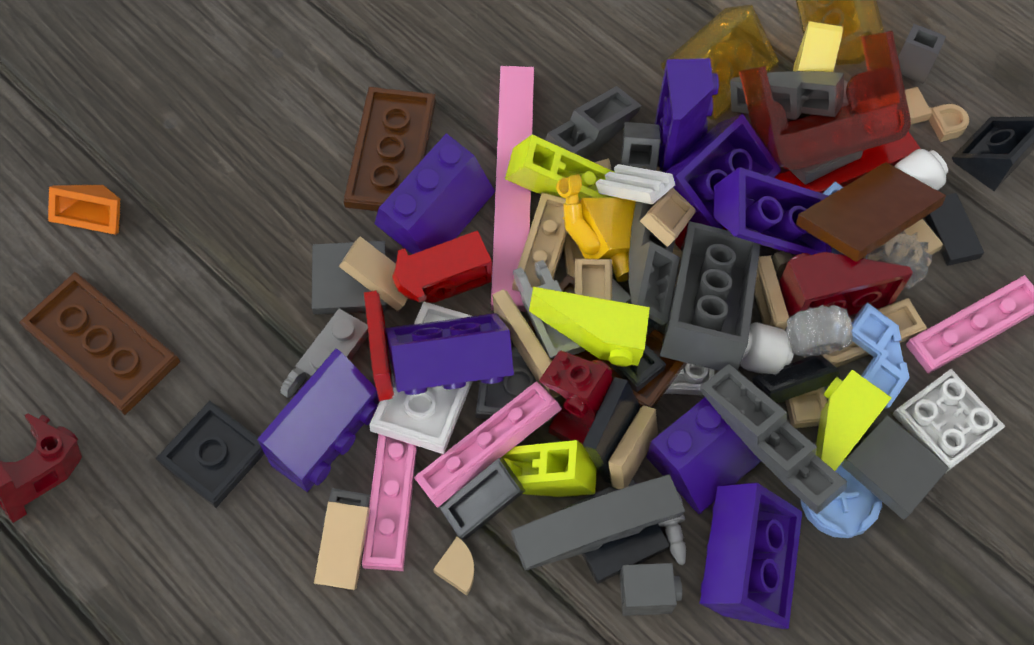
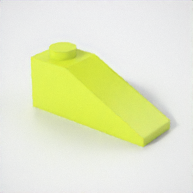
[505,134,618,201]
[529,287,650,367]
[816,370,892,471]
[501,440,597,497]

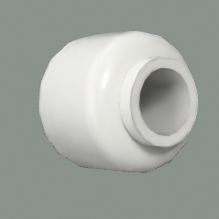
[894,149,948,190]
[740,322,794,374]

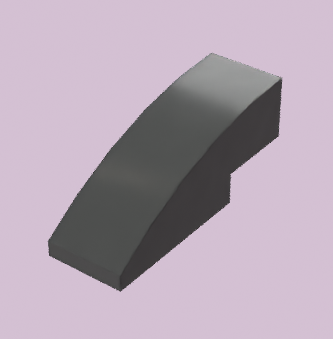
[730,71,844,120]
[545,86,642,159]

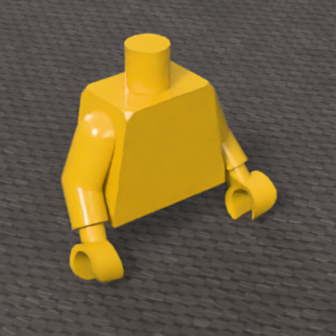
[556,174,636,282]

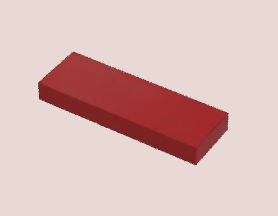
[364,290,394,401]

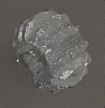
[865,230,933,290]
[786,305,853,357]

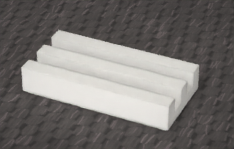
[595,164,675,205]

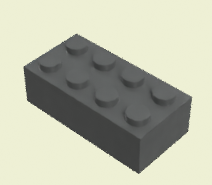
[660,221,761,371]

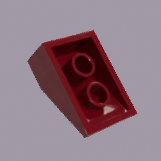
[779,252,913,333]

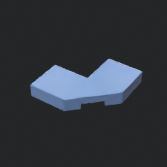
[843,303,910,409]

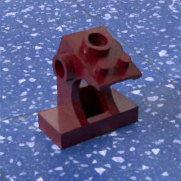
[539,350,613,444]
[0,413,82,523]

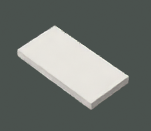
[370,302,473,454]

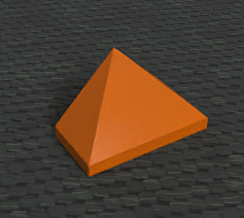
[48,185,120,235]

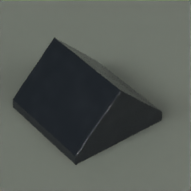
[952,116,1034,191]

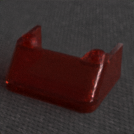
[739,30,911,170]

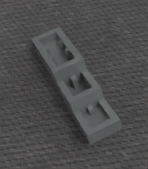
[629,201,680,325]
[700,364,847,514]
[511,474,685,571]

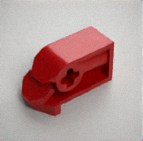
[392,230,492,303]

